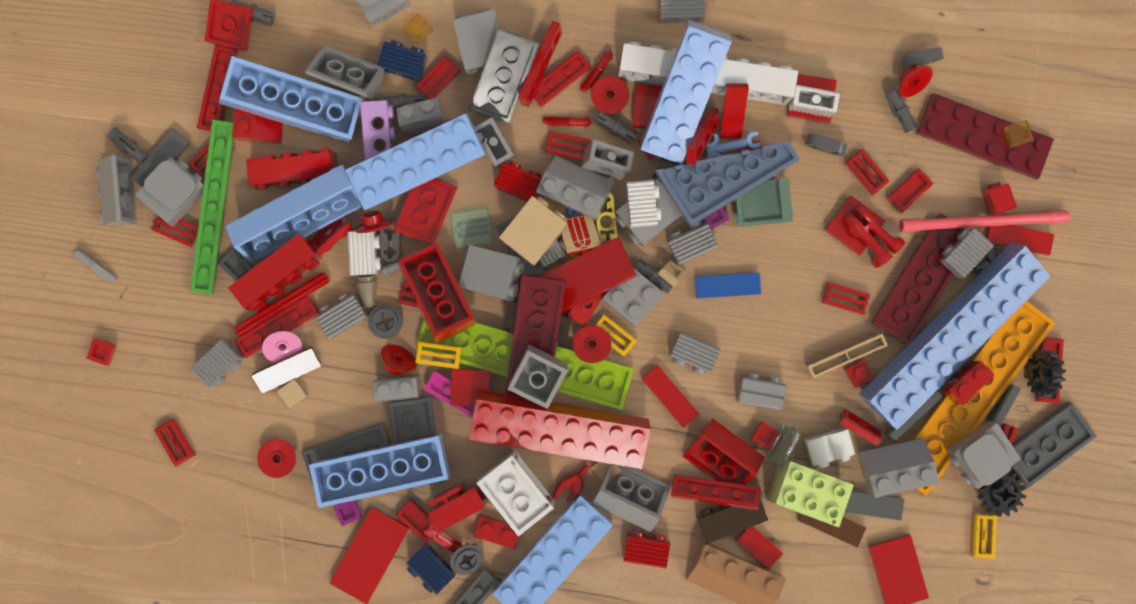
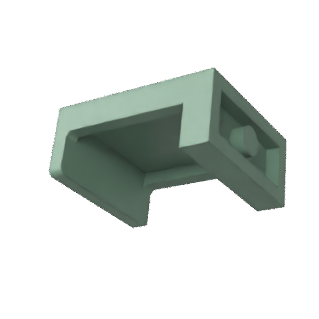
[733,178,793,227]

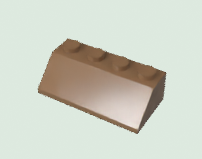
[686,540,786,604]

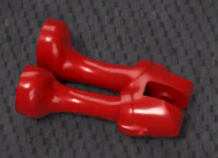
[844,204,905,268]

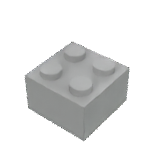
[602,269,664,327]
[508,344,568,409]

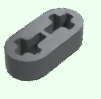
[901,47,944,69]
[805,134,847,156]
[380,222,401,263]

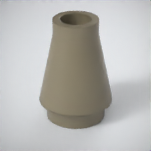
[356,275,377,307]

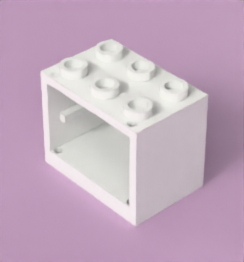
[477,450,555,536]

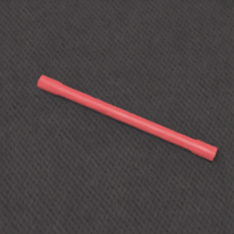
[899,210,1070,232]

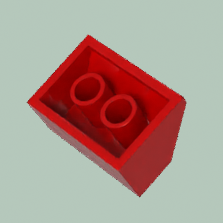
[232,108,283,144]
[683,418,765,485]

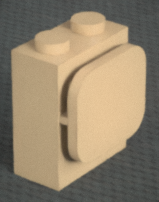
[499,196,567,266]

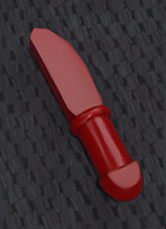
[580,51,613,92]
[542,116,591,128]

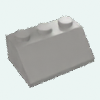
[305,45,384,100]
[96,155,137,227]
[536,156,615,221]
[859,438,940,498]
[592,464,671,532]

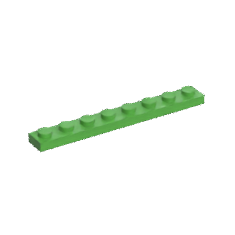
[190,120,234,294]

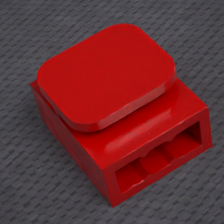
[427,481,488,533]

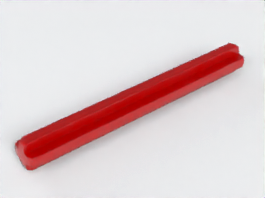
[234,272,330,336]

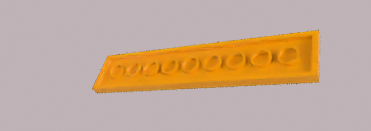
[911,301,1055,496]

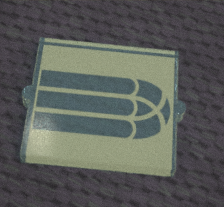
[450,208,493,249]
[766,425,801,468]

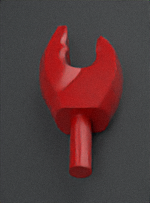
[553,464,590,502]

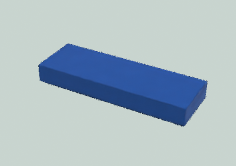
[695,273,761,299]

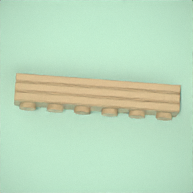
[806,334,888,379]

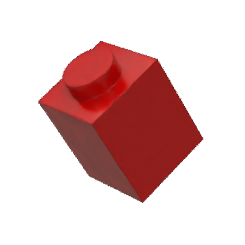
[981,182,1017,215]

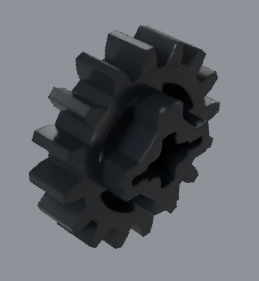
[1025,350,1066,398]
[976,471,1027,517]

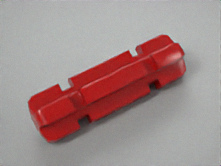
[423,524,462,552]

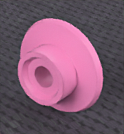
[262,331,302,362]

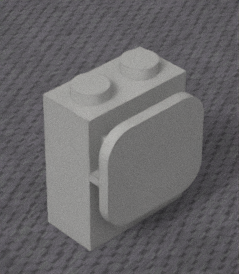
[357,0,410,28]
[453,8,499,75]
[135,157,205,227]
[615,179,682,246]
[459,245,524,302]
[946,420,1021,489]

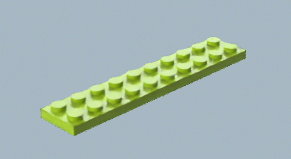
[415,320,634,410]

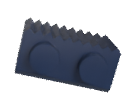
[377,40,428,82]
[406,543,456,595]

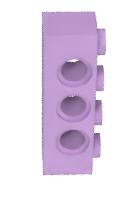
[360,100,396,160]

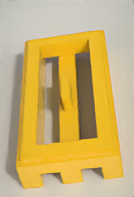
[595,314,637,357]
[415,341,462,369]
[971,513,997,559]

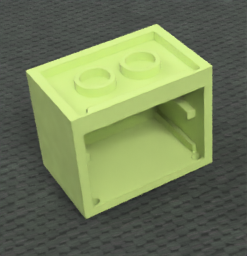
[766,459,854,527]

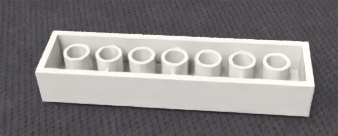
[618,42,798,105]

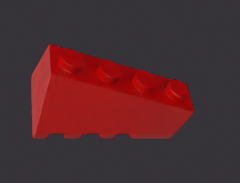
[246,147,338,190]

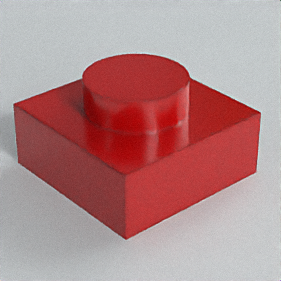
[86,338,117,366]
[844,359,875,388]
[750,421,781,451]

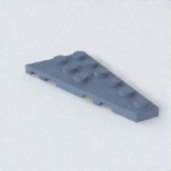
[655,141,800,227]

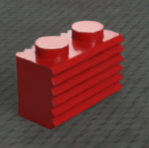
[493,161,541,202]
[942,360,995,406]
[623,530,671,569]

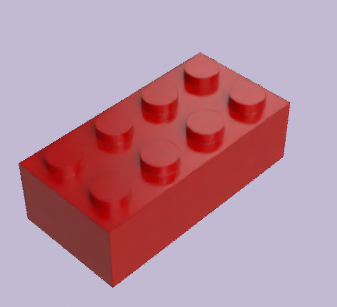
[228,234,323,311]
[397,243,475,344]

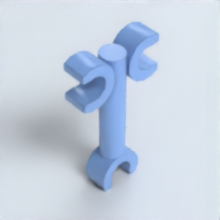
[706,132,761,159]

